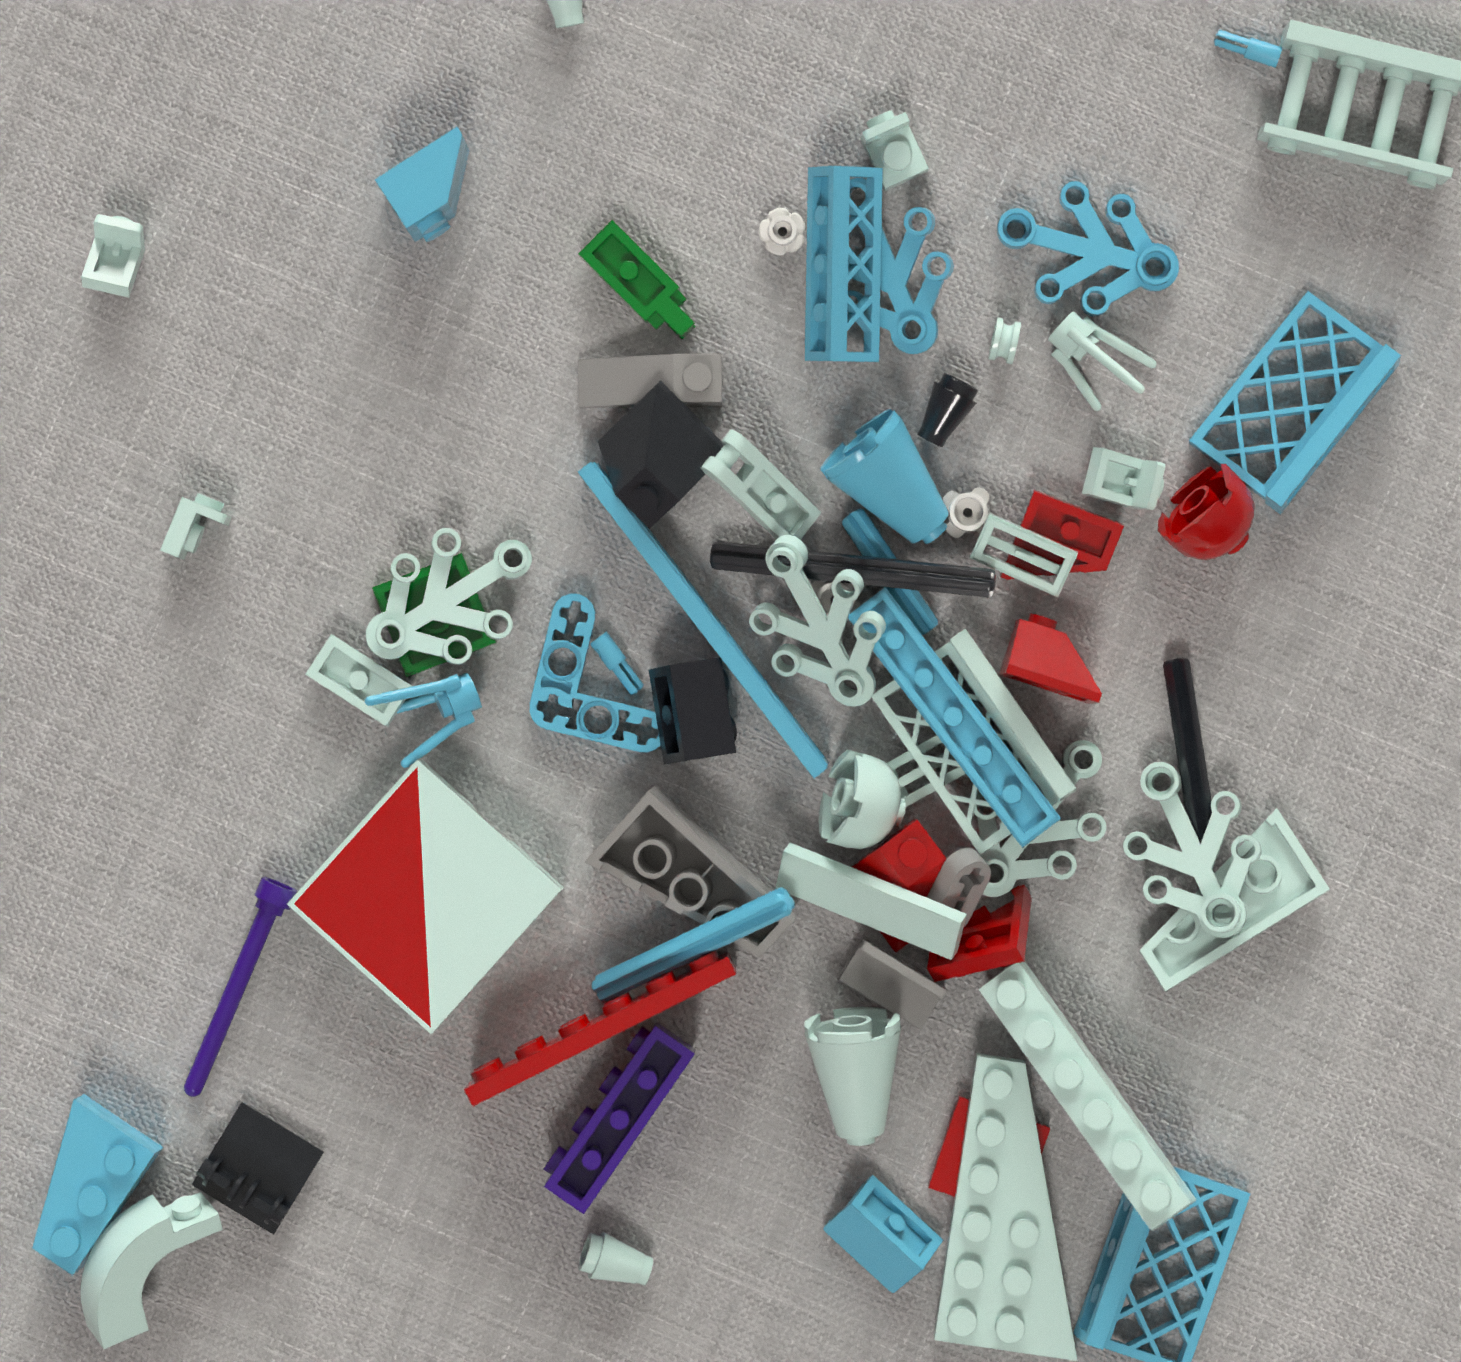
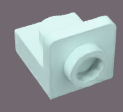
[861,111,929,192]
[160,493,232,560]

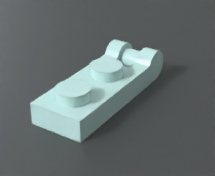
[701,429,821,540]

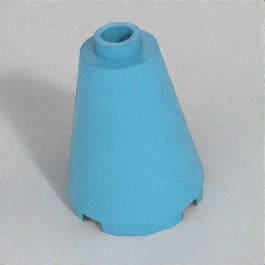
[820,409,949,544]

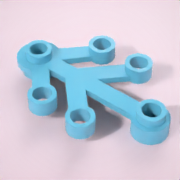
[848,178,954,354]
[997,181,1179,317]

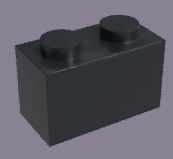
[648,657,737,765]

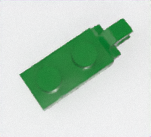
[578,220,696,340]

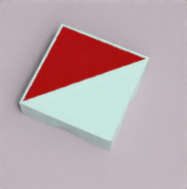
[287,759,564,1034]

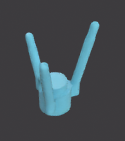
[365,673,482,768]

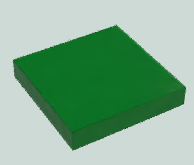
[372,553,497,677]

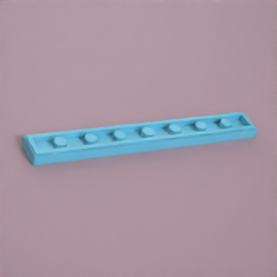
[578,462,829,778]

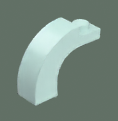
[81,1192,223,1349]

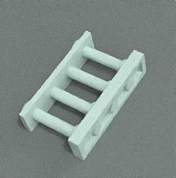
[1256,19,1461,189]

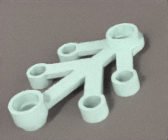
[366,528,532,665]
[749,535,886,707]
[974,740,1106,897]
[1123,762,1262,938]

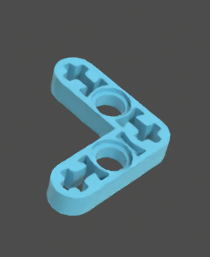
[529,593,661,752]

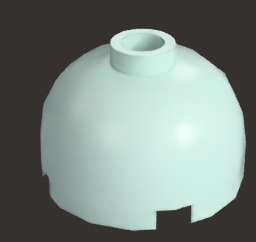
[819,750,906,849]

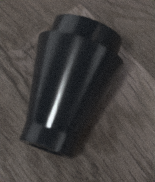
[917,372,978,448]

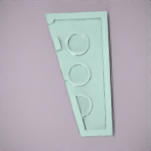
[1139,808,1330,992]

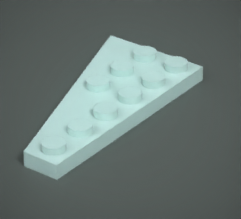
[934,1053,1078,1361]

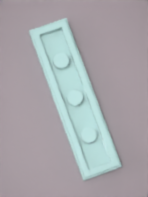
[776,843,967,960]

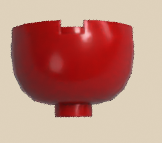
[1157,464,1255,560]

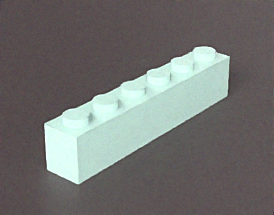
[979,962,1197,1231]

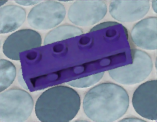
[543,1022,696,1215]

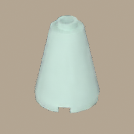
[804,1007,901,1146]

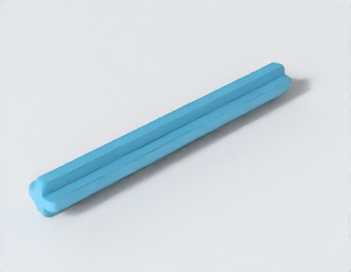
[592,888,795,1001]

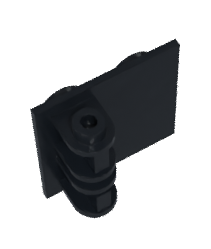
[192,1102,324,1235]

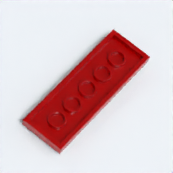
[464,950,736,1107]

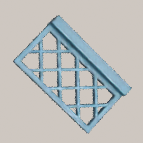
[1189,291,1401,515]
[1073,1166,1250,1362]

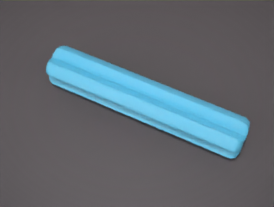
[842,508,938,636]

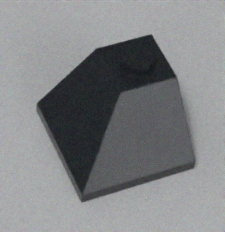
[597,380,724,529]

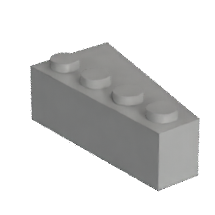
[584,785,797,958]

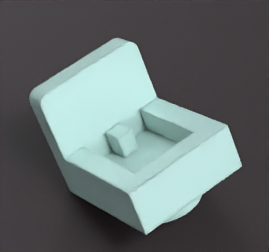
[81,214,145,298]
[1082,447,1165,510]

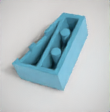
[32,1094,163,1275]

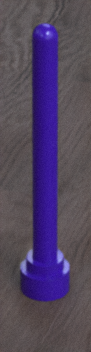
[184,877,297,1097]

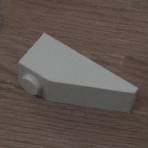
[578,353,722,408]

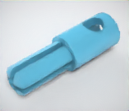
[1214,30,1283,68]
[590,631,644,695]

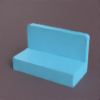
[824,1175,943,1293]

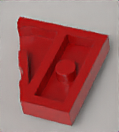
[1000,490,1124,580]
[927,884,1032,982]

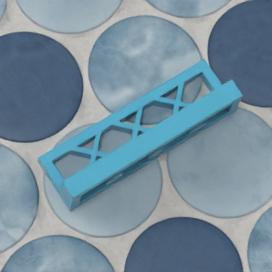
[805,166,883,362]

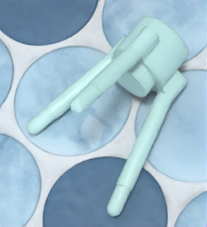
[1048,311,1157,411]

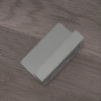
[839,938,948,1030]

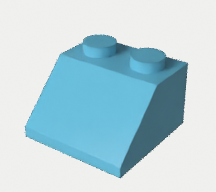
[375,127,469,242]

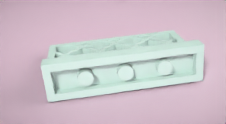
[872,629,1077,855]

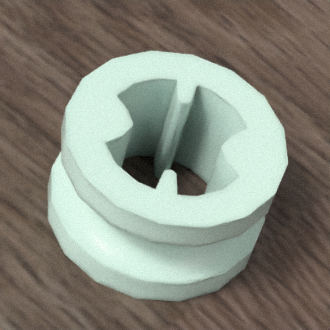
[988,317,1021,364]

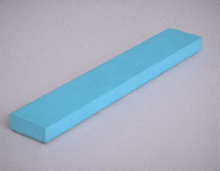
[848,587,1061,848]

